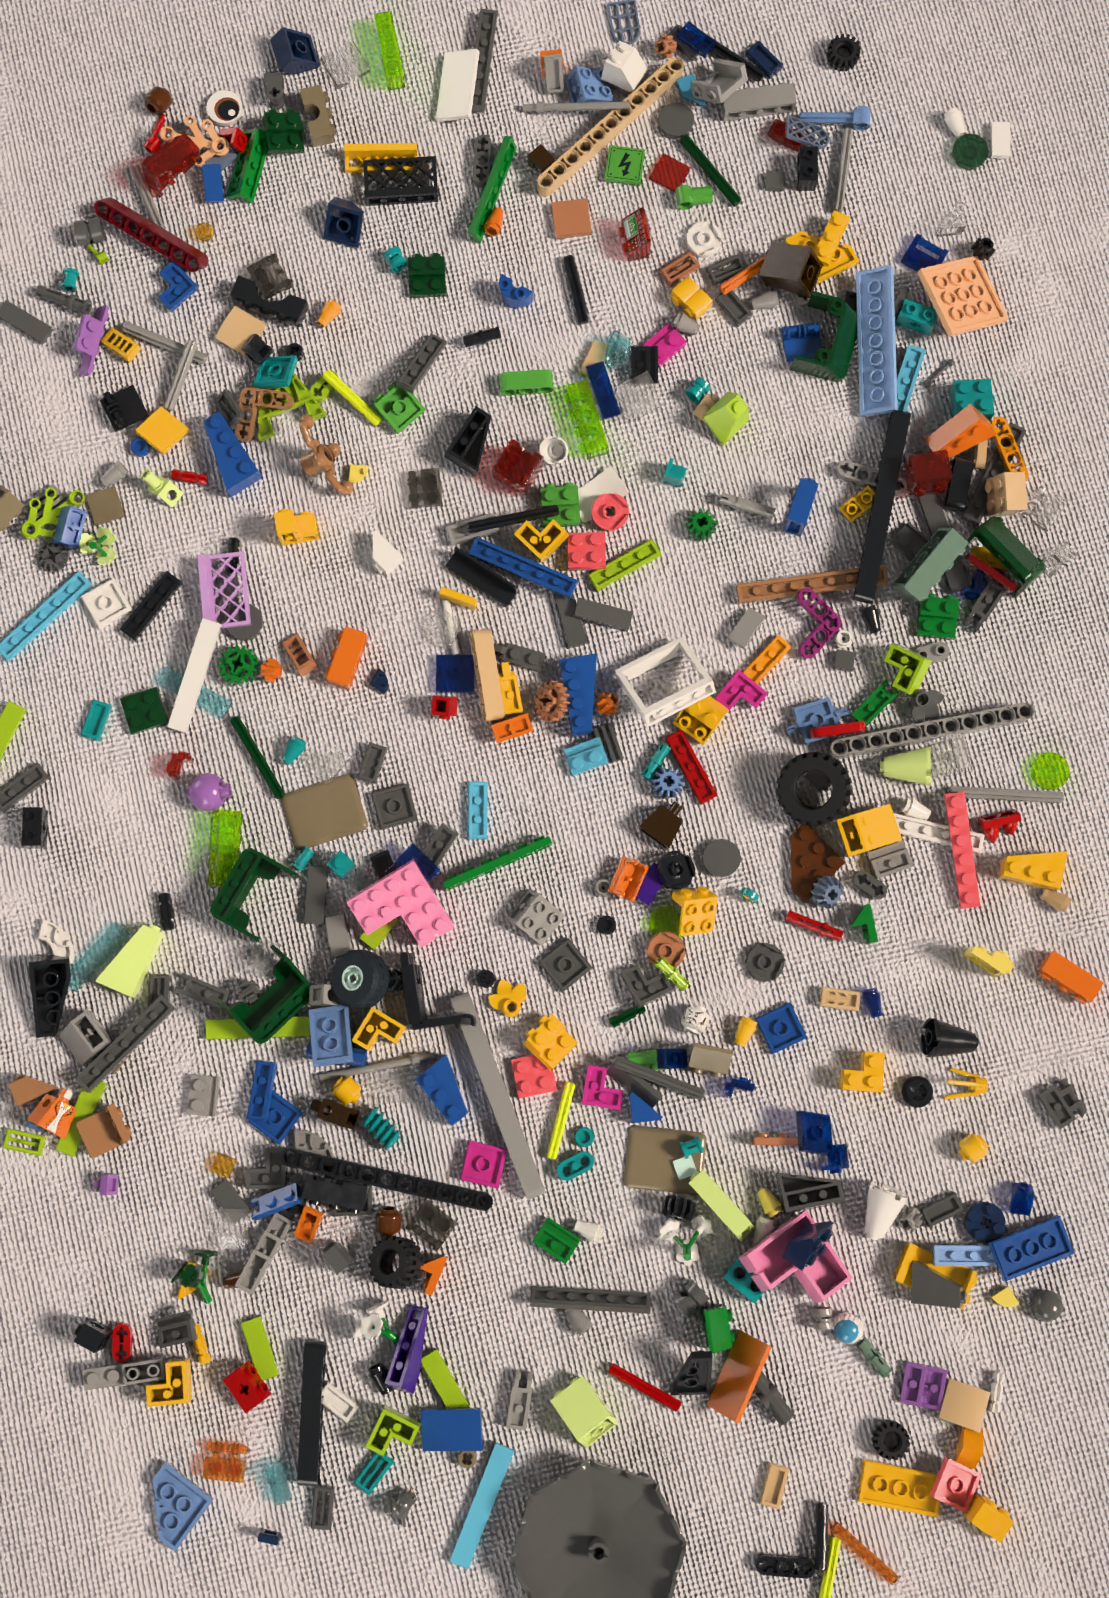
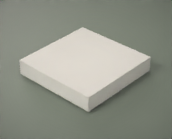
[81,578,133,629]

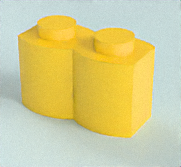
[671,276,713,320]

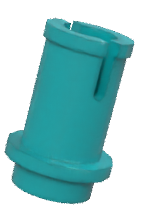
[292,846,314,872]

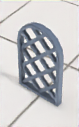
[786,114,829,149]

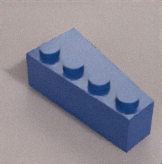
[204,411,262,498]
[559,653,597,738]

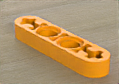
[991,416,1029,480]

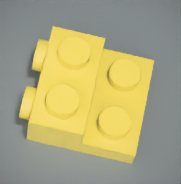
[963,946,1014,977]

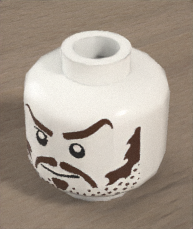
[681,1004,710,1035]

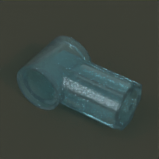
[262,1459,293,1506]

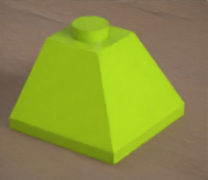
[702,392,749,445]

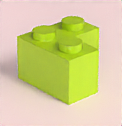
[884,643,932,694]
[365,1405,421,1456]

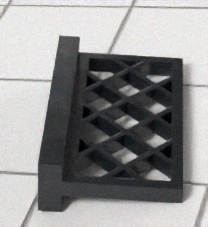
[363,156,439,206]

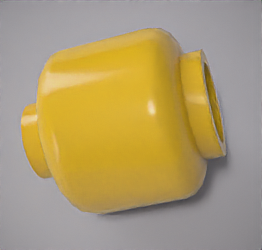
[332,1076,361,1105]
[958,1133,989,1163]

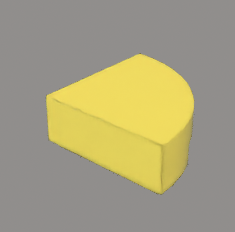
[348,464,369,484]
[990,1286,1019,1307]

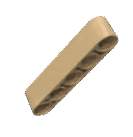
[470,629,505,722]

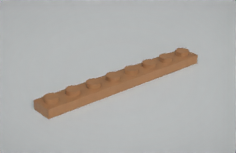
[736,565,888,604]

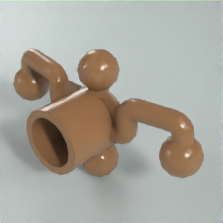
[299,415,353,495]

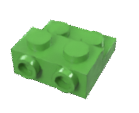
[372,381,426,434]
[540,482,581,528]

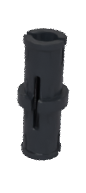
[463,326,501,348]

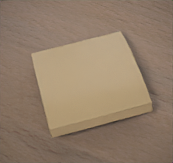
[215,306,267,356]
[939,1378,990,1433]

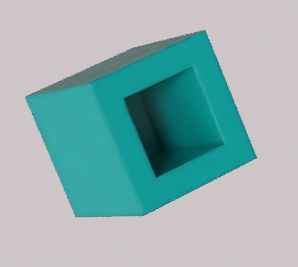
[327,850,356,880]

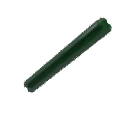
[680,134,742,207]
[230,716,285,799]

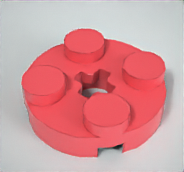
[592,493,629,532]

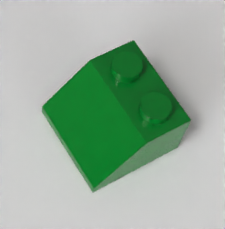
[701,1305,735,1353]

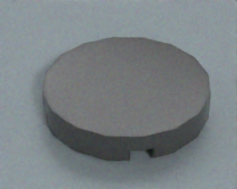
[658,103,694,139]
[225,604,264,641]
[702,839,741,878]
[745,943,785,982]

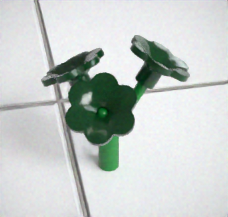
[170,1250,218,1304]

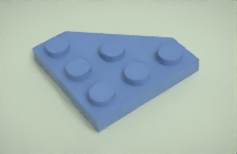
[152,1461,214,1552]

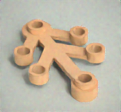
[160,115,230,167]

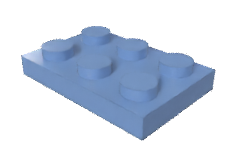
[309,1005,354,1068]

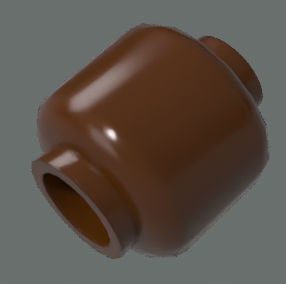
[145,86,172,115]
[376,1206,402,1237]

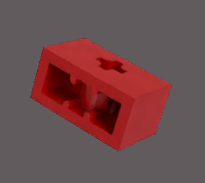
[223,1360,272,1414]

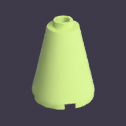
[880,747,931,785]

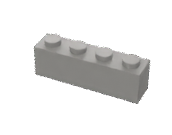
[721,82,797,121]

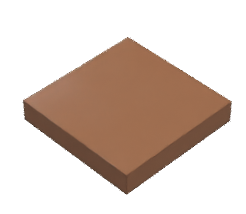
[551,198,592,239]

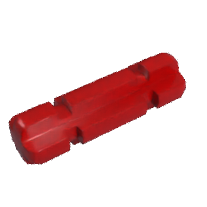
[171,469,208,485]

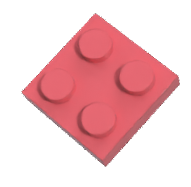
[568,532,606,571]
[511,1055,557,1098]
[930,1457,982,1513]

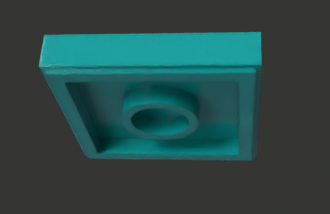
[253,355,298,389]

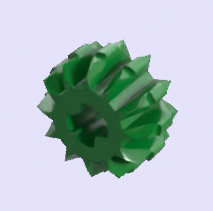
[686,508,718,541]

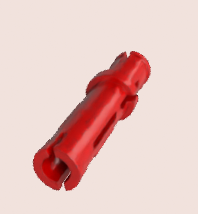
[785,910,844,942]

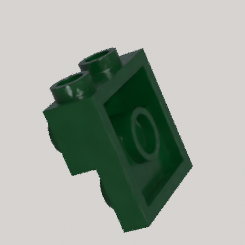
[262,109,305,154]
[408,253,446,298]

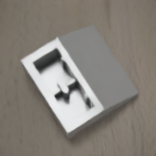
[59,1010,113,1066]

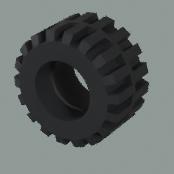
[368,1236,423,1289]

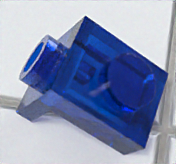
[959,571,986,600]
[724,1077,755,1099]
[822,1144,849,1174]
[1009,1182,1035,1216]

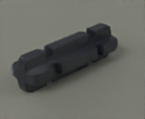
[227,537,240,574]
[158,893,174,931]

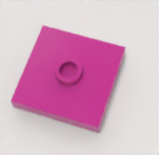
[460,1140,508,1189]

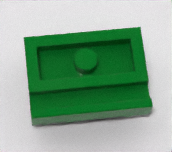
[532,1217,581,1264]

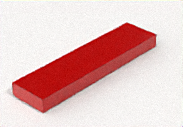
[665,730,718,805]

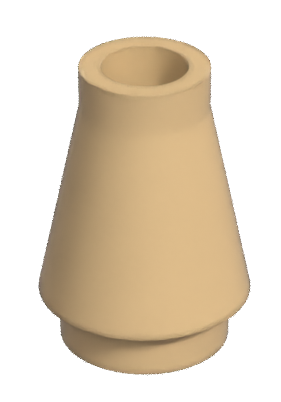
[1041,889,1071,913]

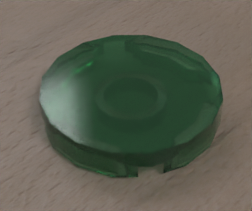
[952,133,989,170]

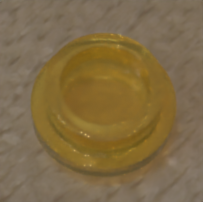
[196,223,214,241]

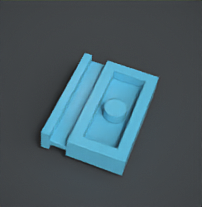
[564,737,609,776]

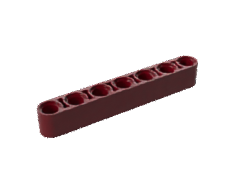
[94,197,209,272]

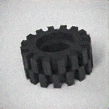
[827,34,861,71]
[871,1420,910,1460]

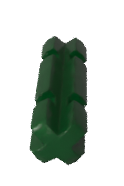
[609,1005,646,1028]

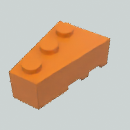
[925,404,997,462]

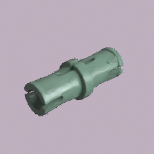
[856,1338,892,1378]

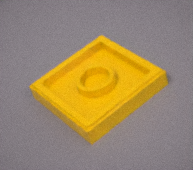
[135,406,189,456]

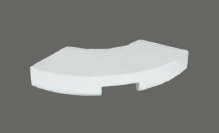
[38,919,74,964]

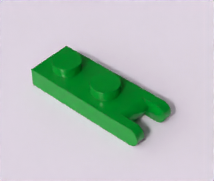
[851,680,900,728]

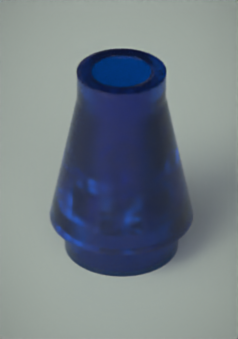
[862,987,883,1018]

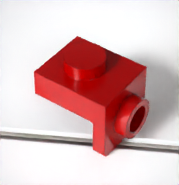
[219,127,248,153]

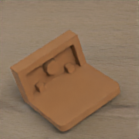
[76,1103,132,1158]

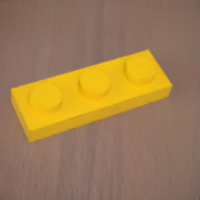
[815,210,851,267]

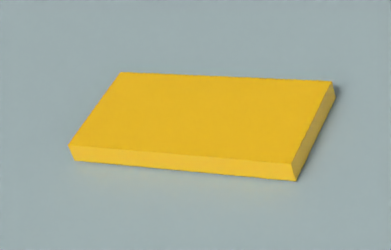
[857,1459,941,1517]

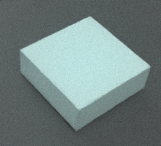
[672,1155,697,1180]

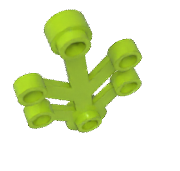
[21,488,85,539]

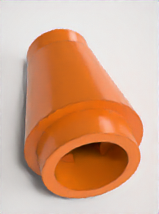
[484,207,503,236]

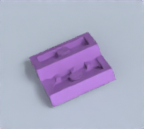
[900,1361,948,1411]

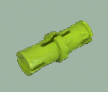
[654,956,690,991]

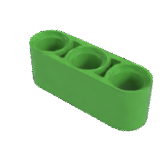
[499,369,554,396]

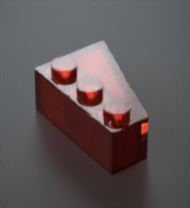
[141,133,201,198]

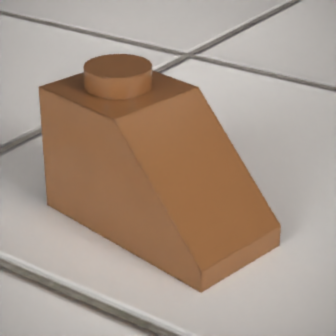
[8,1074,59,1107]

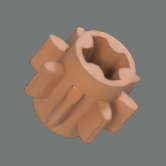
[655,35,677,58]

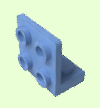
[565,66,614,111]

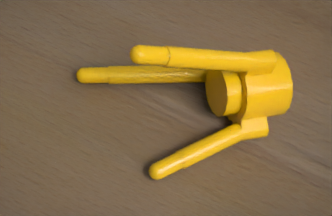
[943,1068,988,1099]

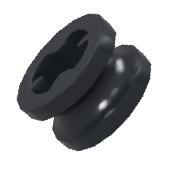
[286,343,304,362]
[477,970,495,988]

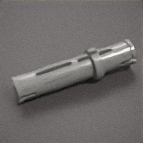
[719,492,776,519]

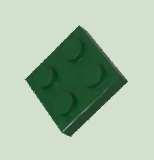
[120,687,168,735]

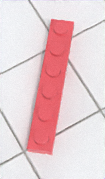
[944,792,980,909]

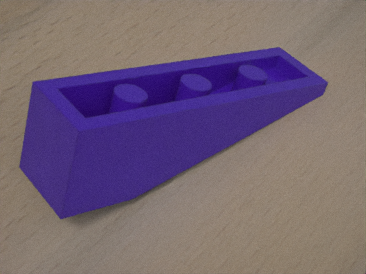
[385,1305,428,1394]

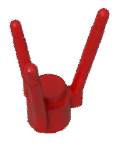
[143,114,184,155]

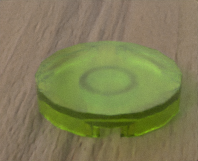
[1030,752,1070,790]
[649,906,683,938]

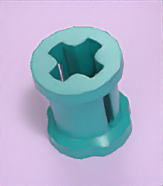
[60,268,79,292]
[679,1135,704,1159]

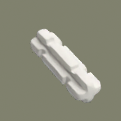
[988,1372,1005,1413]

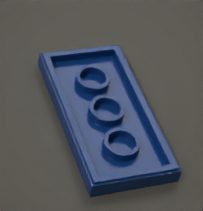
[989,1215,1075,1282]

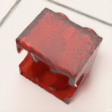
[492,438,544,496]
[904,450,952,497]

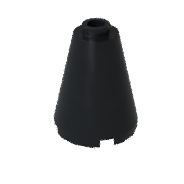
[921,1018,979,1058]

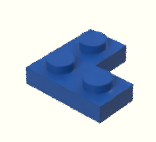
[158,261,199,312]

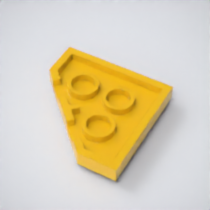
[784,231,859,285]

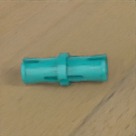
[641,743,671,781]

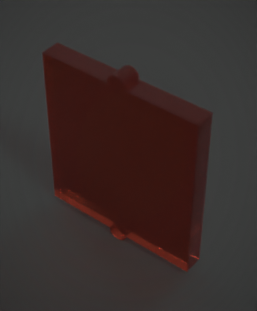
[649,153,691,193]

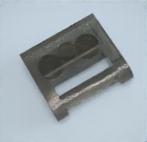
[247,254,294,300]
[405,1199,458,1252]

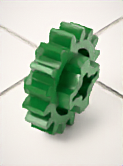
[217,644,260,686]

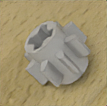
[897,1205,923,1231]

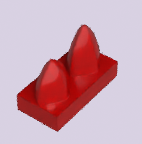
[977,809,1022,843]

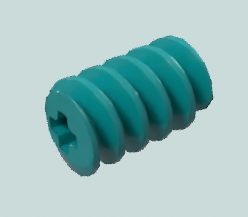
[360,1106,402,1151]

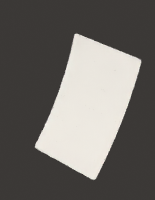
[578,466,629,523]

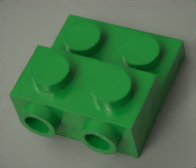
[916,593,959,640]

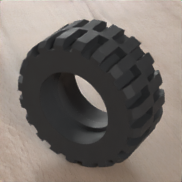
[776,752,853,826]

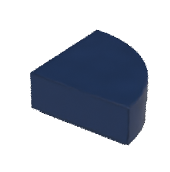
[369,668,389,695]

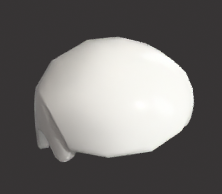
[539,436,569,465]

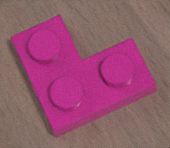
[715,670,769,711]
[581,1065,623,1110]

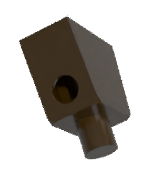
[639,801,683,850]
[310,1098,360,1129]

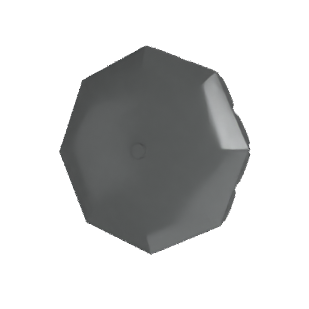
[510,1459,687,1598]

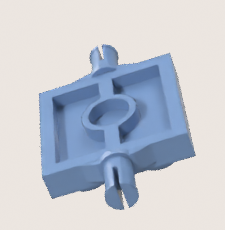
[785,697,849,745]

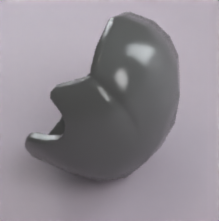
[1030,1290,1063,1323]

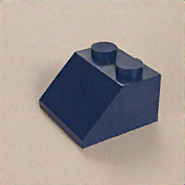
[270,27,320,75]

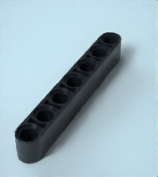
[297,1341,326,1486]

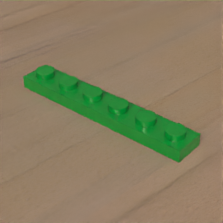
[468,136,517,243]
[443,835,552,891]

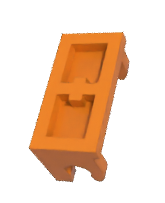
[490,713,533,743]
[608,856,648,902]

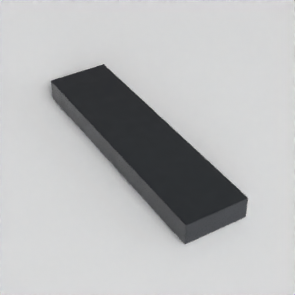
[120,571,183,642]

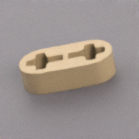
[973,439,988,469]

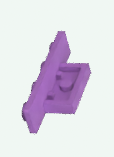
[73,305,109,377]

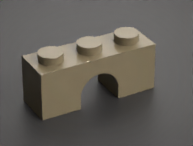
[300,85,336,147]

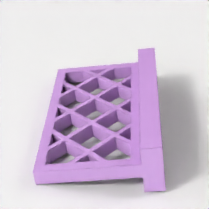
[197,551,251,629]

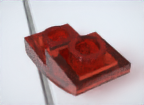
[767,119,809,152]

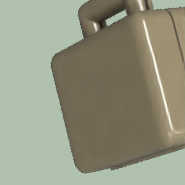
[281,774,368,850]
[623,1125,707,1195]

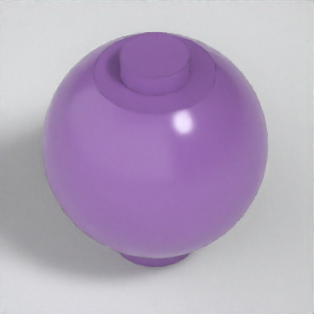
[187,773,232,812]

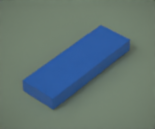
[246,1061,277,1122]

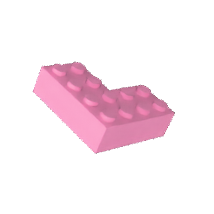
[346,859,454,948]
[739,1210,853,1303]

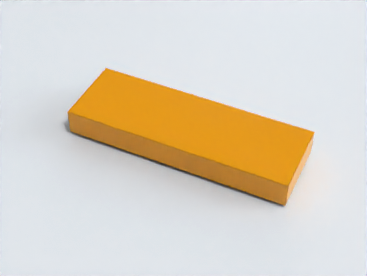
[743,635,792,685]

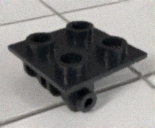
[100,385,149,432]

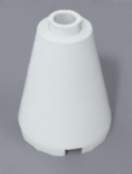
[864,1182,908,1240]

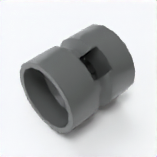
[74,217,105,246]
[672,1279,710,1318]

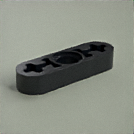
[755,1554,815,1579]

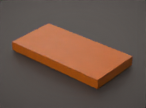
[707,1330,772,1423]

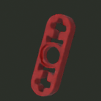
[810,721,866,739]

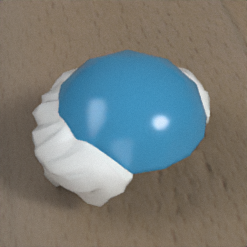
[833,1312,863,1344]

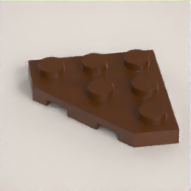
[790,825,846,903]

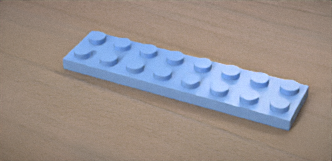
[856,265,898,417]

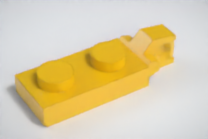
[498,662,523,716]

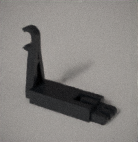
[400,952,476,1030]

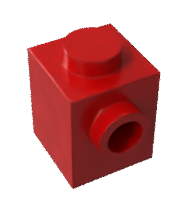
[431,695,458,720]

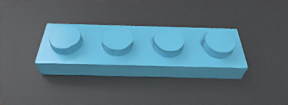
[886,344,926,415]

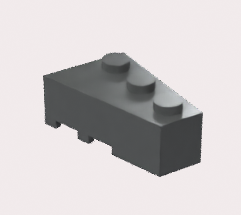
[775,1172,845,1215]

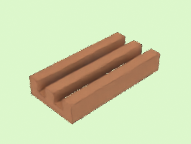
[659,251,700,287]

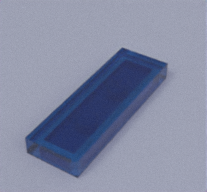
[585,361,621,421]

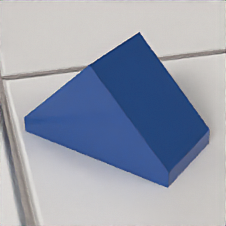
[629,1092,663,1123]

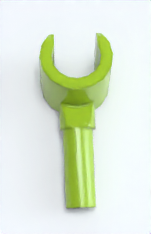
[87,244,110,264]

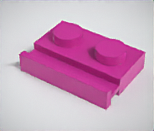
[642,323,687,368]

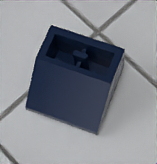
[782,1221,834,1271]

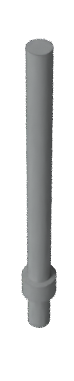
[523,101,630,113]
[319,1052,436,1082]

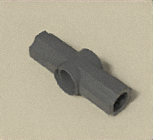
[754,1371,795,1425]

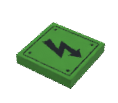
[605,145,645,186]

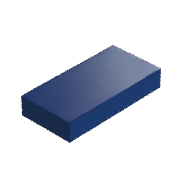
[202,164,224,203]

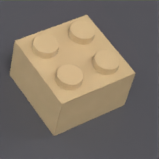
[985,472,1028,517]

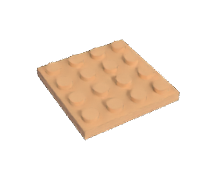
[917,256,1009,337]

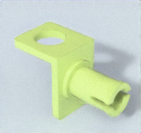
[141,469,183,507]

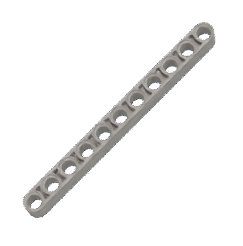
[828,703,1034,759]
[450,992,546,1200]

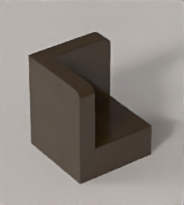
[527,144,556,171]

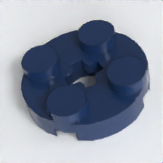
[964,1202,1006,1243]

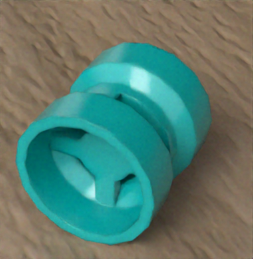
[384,246,408,273]
[685,377,711,403]

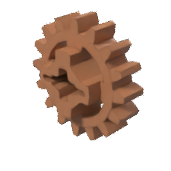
[534,680,570,722]

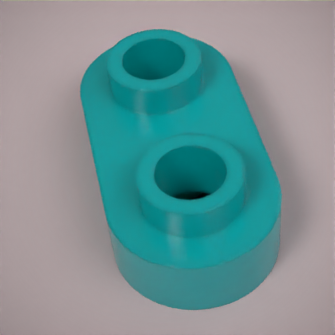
[557,1151,594,1181]

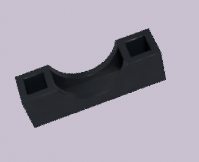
[230,275,309,327]

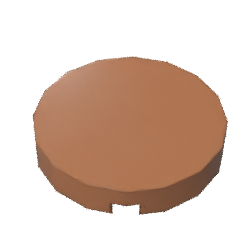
[646,931,685,968]

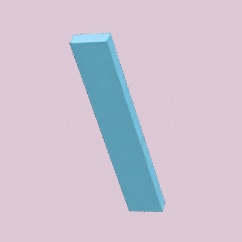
[0,571,92,662]
[449,1442,514,1569]

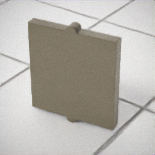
[86,486,125,526]

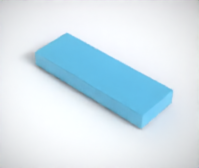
[468,782,488,840]

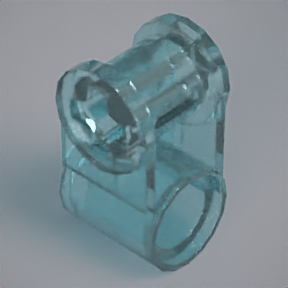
[605,330,632,369]

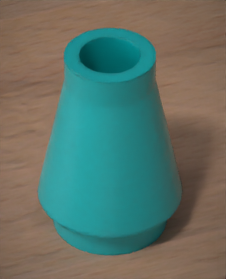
[282,735,307,765]

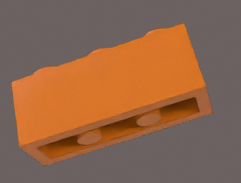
[325,626,368,690]
[1037,950,1104,1004]

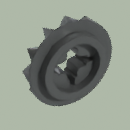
[37,543,68,572]

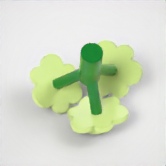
[79,526,116,565]

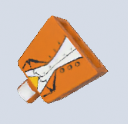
[27,1088,76,1139]

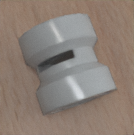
[813,1307,833,1330]

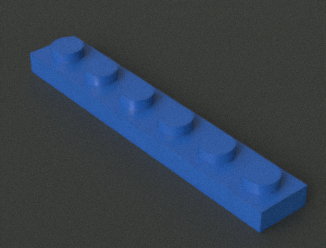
[468,537,578,599]

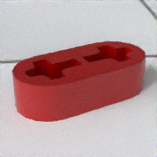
[112,1323,133,1363]

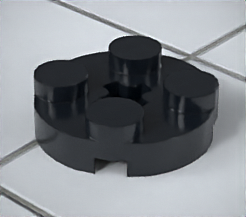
[657,850,695,890]

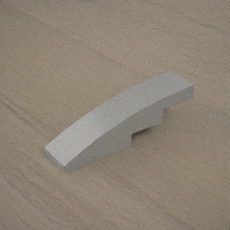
[235,1213,293,1295]

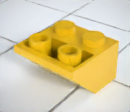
[673,696,729,745]

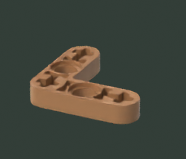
[235,387,294,443]

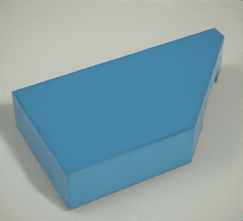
[676,74,705,107]

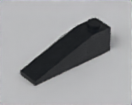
[29,955,71,1038]

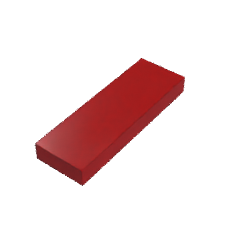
[965,552,1017,591]

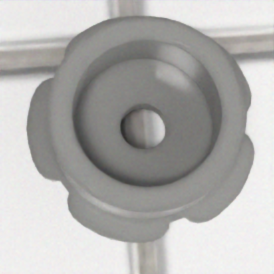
[594,878,611,897]

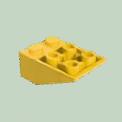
[835,804,902,858]

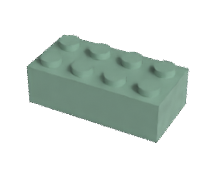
[891,528,969,602]

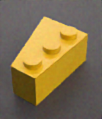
[998,851,1068,891]

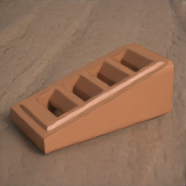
[281,633,318,676]

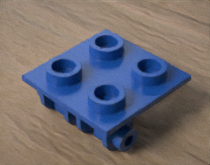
[781,322,822,362]

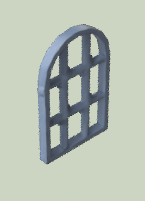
[607,0,641,45]

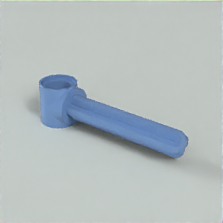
[799,106,870,130]

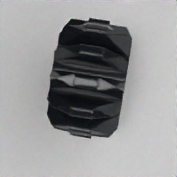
[662,1195,696,1222]

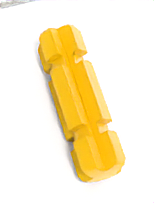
[193,1324,211,1365]

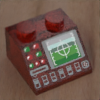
[618,207,651,261]

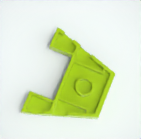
[258,373,327,442]

